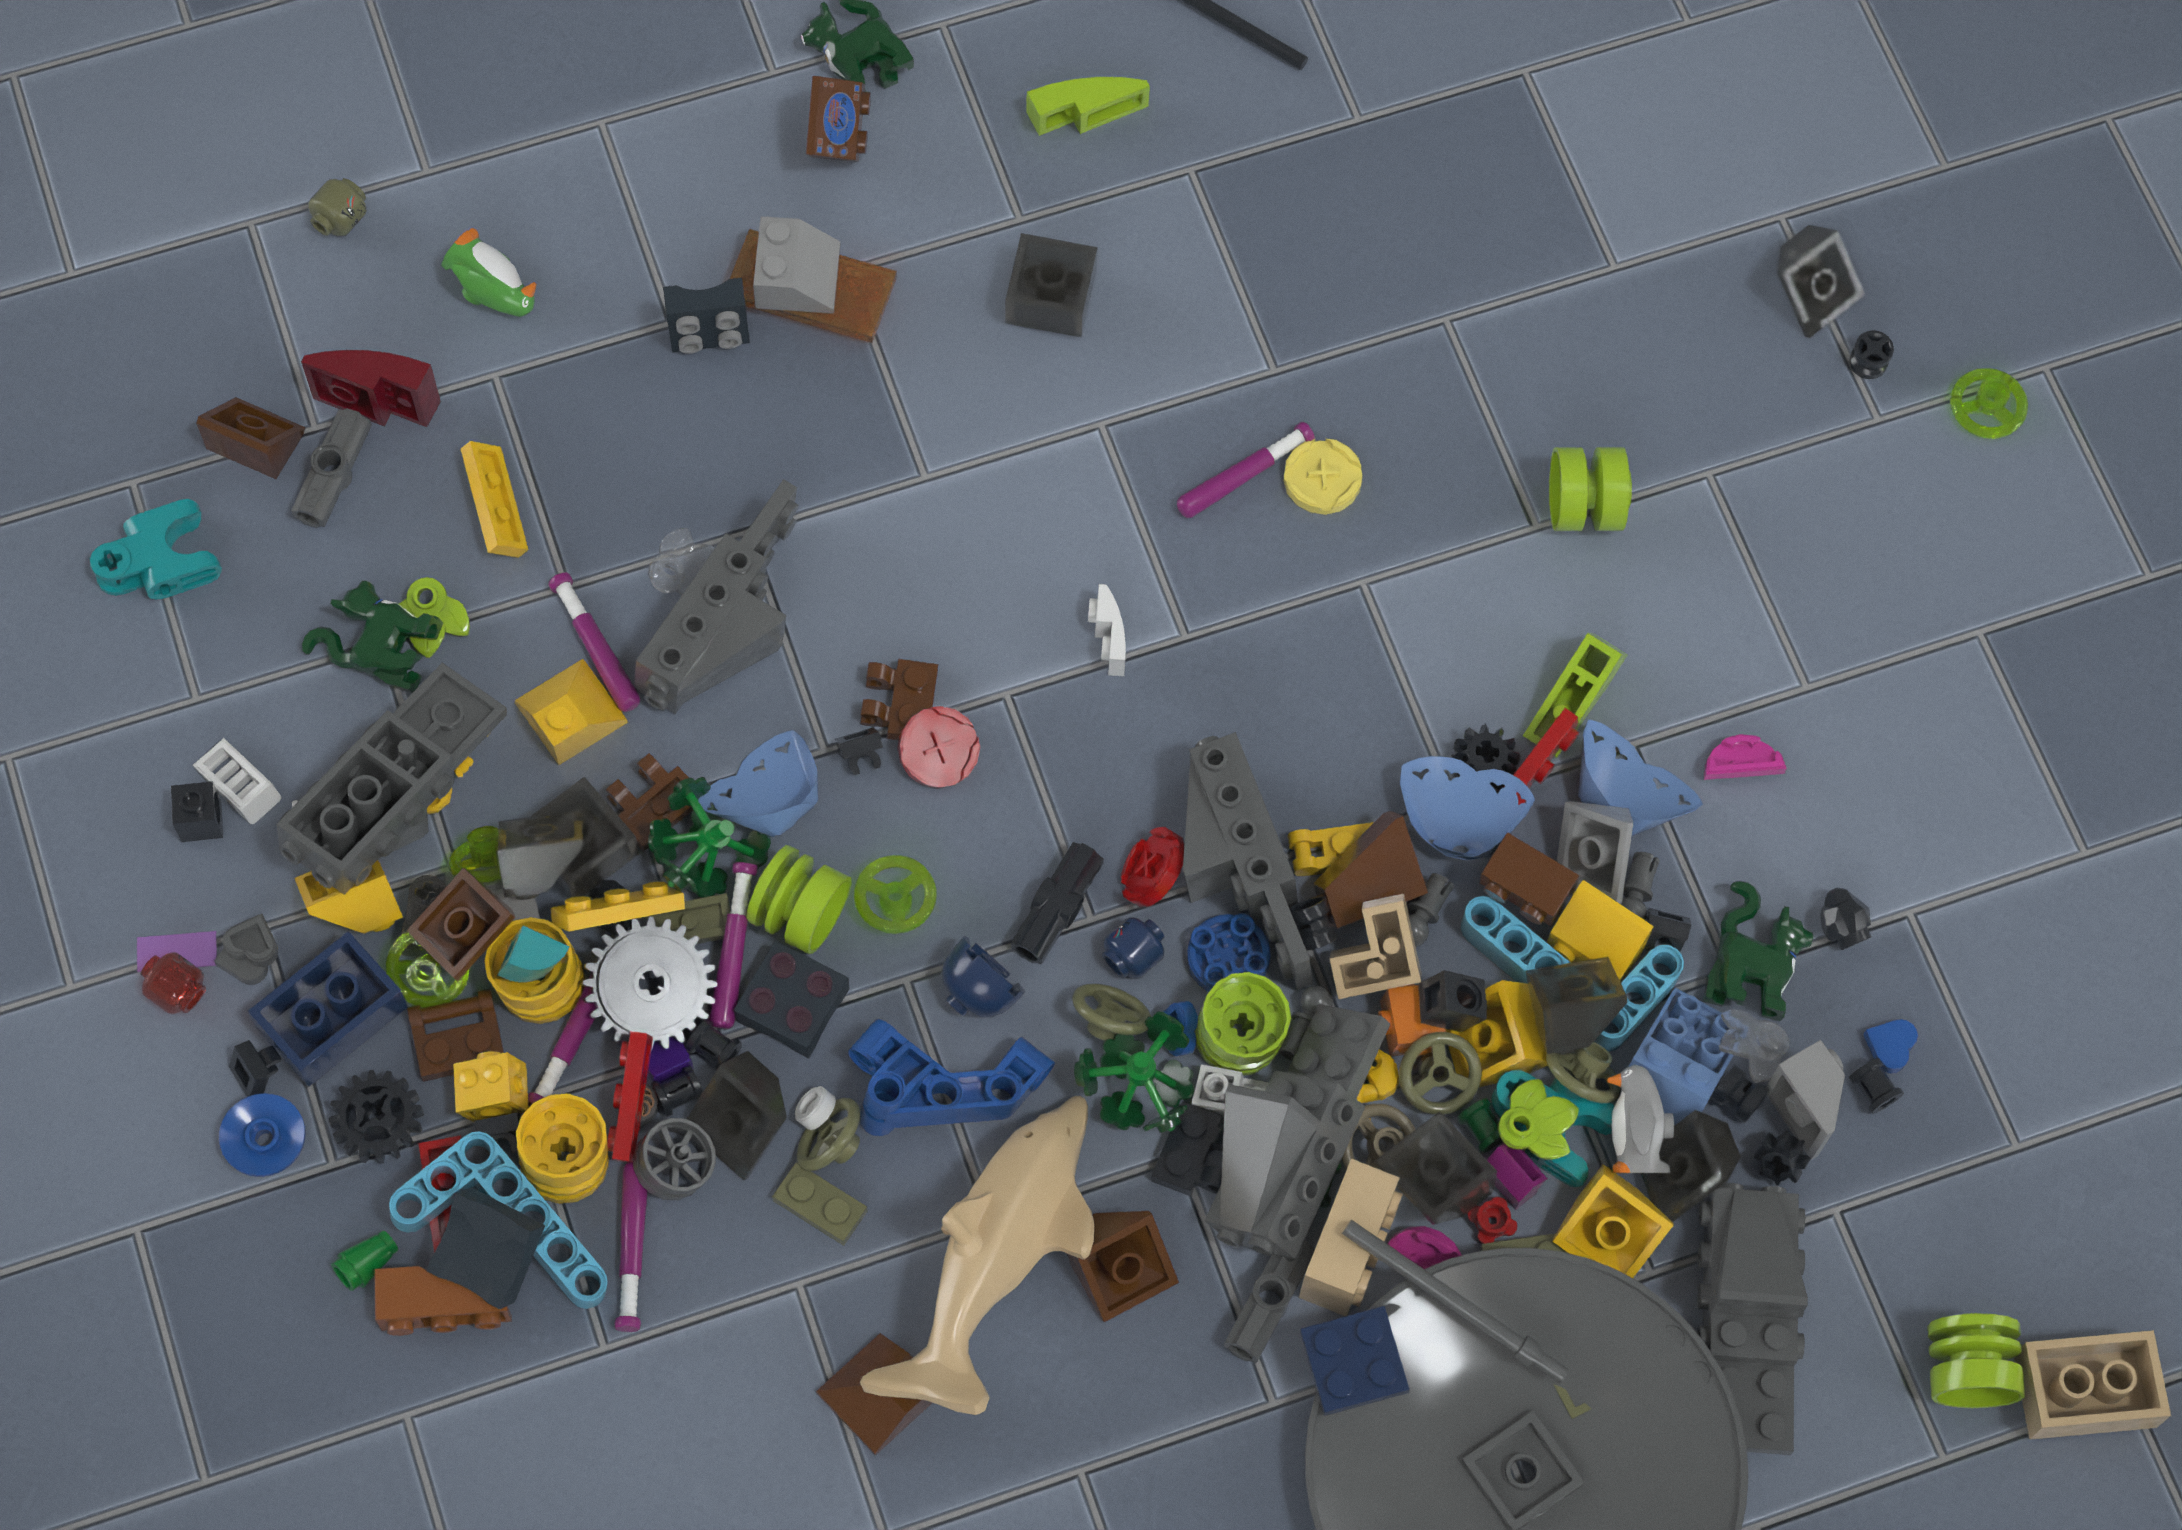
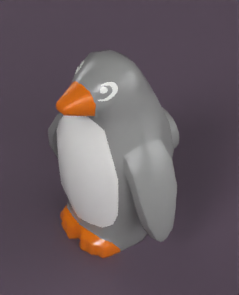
[1607,1064,1674,1173]

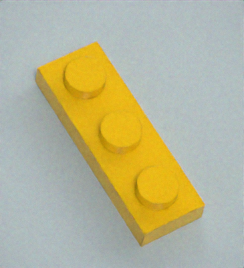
[461,441,528,558]
[551,882,685,932]

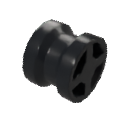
[1849,330,1894,379]

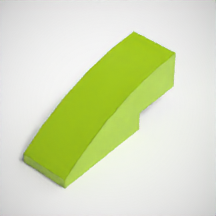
[1026,77,1150,136]

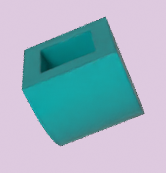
[497,926,570,982]

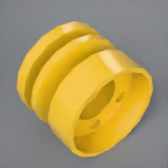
[484,917,585,1024]
[516,1094,609,1204]

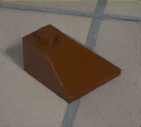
[1066,1211,1179,1322]
[816,1333,932,1456]

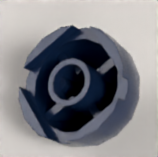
[942,936,1025,1018]

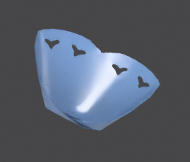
[1578,720,1703,836]
[698,730,818,837]
[1400,756,1535,860]

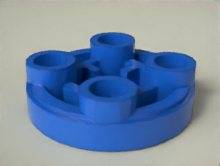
[1187,914,1271,992]

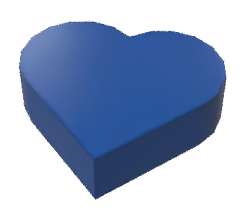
[1163,1001,1198,1056]
[1863,1019,1918,1074]

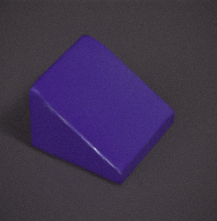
[648,1036,694,1083]

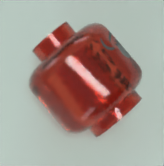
[141,952,206,1015]

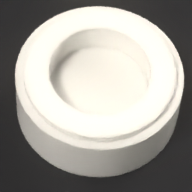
[795,1086,836,1130]

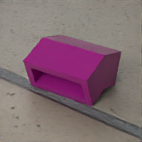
[1481,1143,1548,1210]

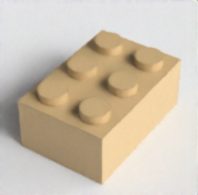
[1299,1159,1403,1316]
[2014,1330,2171,1440]

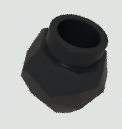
[1820,888,1872,950]

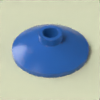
[219,1093,306,1177]

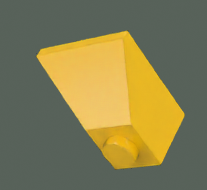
[514,659,628,765]
[294,860,403,934]
[1552,1164,1674,1278]

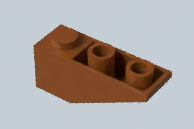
[375,1266,512,1336]

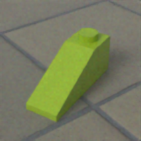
[1523,633,1628,758]

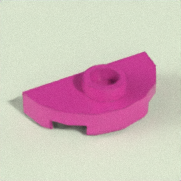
[1704,734,1787,780]
[1387,1226,1462,1269]

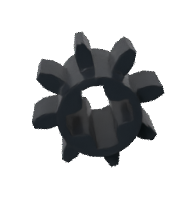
[1754,1130,1811,1186]

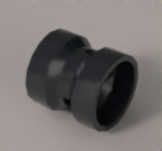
[1289,896,1339,951]
[1711,1065,1770,1123]

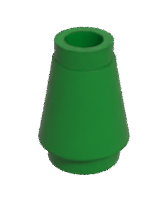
[331,1230,399,1291]

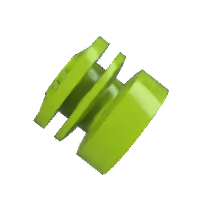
[746,845,852,954]
[1194,972,1291,1076]
[1927,1313,2025,1408]

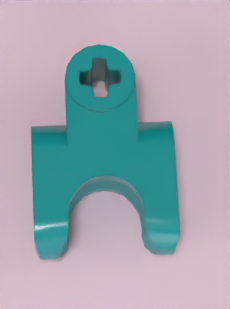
[90,499,222,599]
[1491,1070,1614,1187]

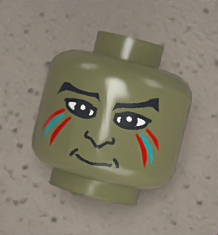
[308,178,367,236]

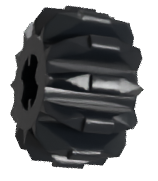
[1451,723,1521,791]

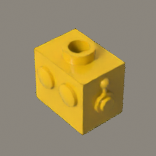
[453,1051,529,1122]

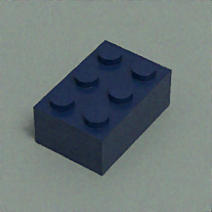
[248,931,408,1087]

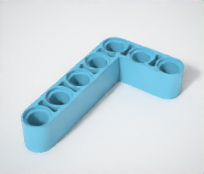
[1461,896,1684,1052]
[389,1131,608,1309]

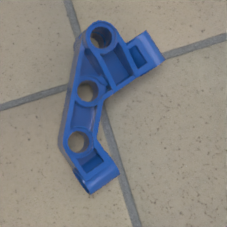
[848,1019,1055,1136]

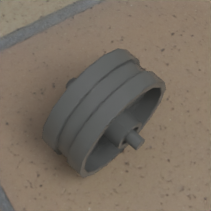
[633,1118,716,1200]

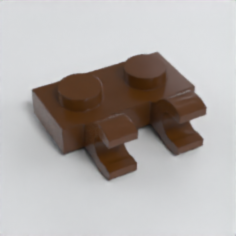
[860,659,939,741]
[606,753,700,852]

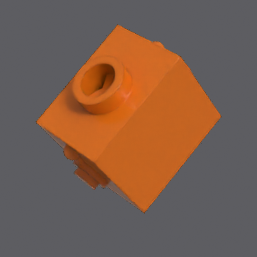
[1378,984,1446,1056]

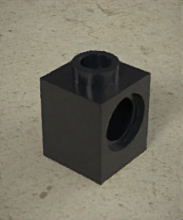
[171,781,223,842]
[1419,970,1487,1032]

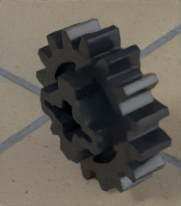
[328,1070,424,1164]

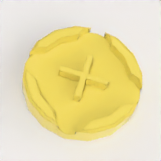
[1283,439,1362,515]

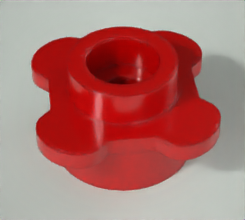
[1468,1197,1518,1244]

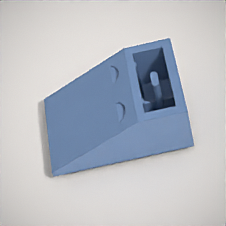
[1620,987,1748,1134]

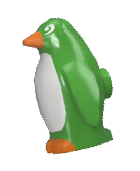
[441,228,537,317]

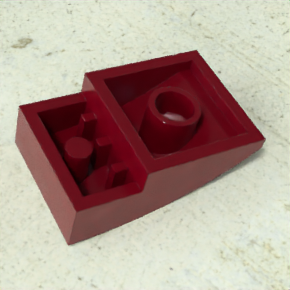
[301,350,441,427]

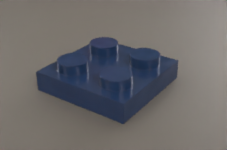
[1300,1306,1410,1416]

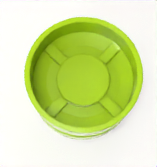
[1549,447,1632,531]

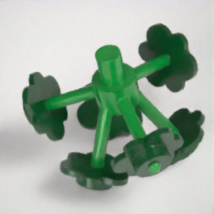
[648,777,771,898]
[1074,1011,1195,1133]

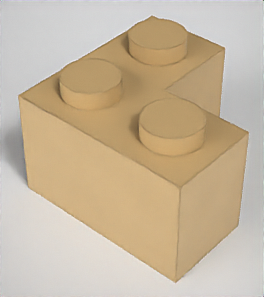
[1329,894,1422,999]

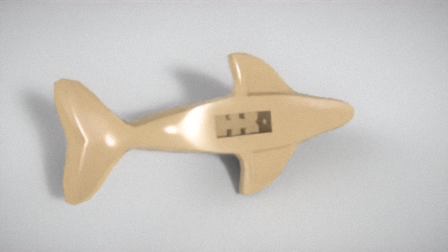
[860,1096,1094,1415]

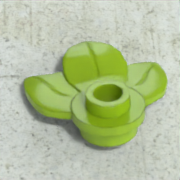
[399,577,470,658]
[1498,1079,1579,1160]

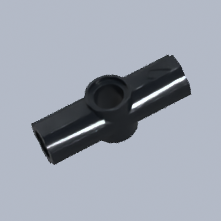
[1011,842,1104,965]

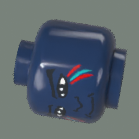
[1102,917,1165,979]

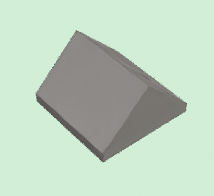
[1557,801,1633,903]

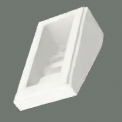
[193,738,281,824]

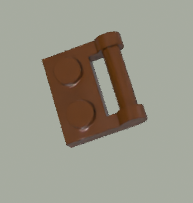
[407,988,504,1082]

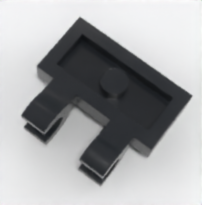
[1151,1101,1224,1196]

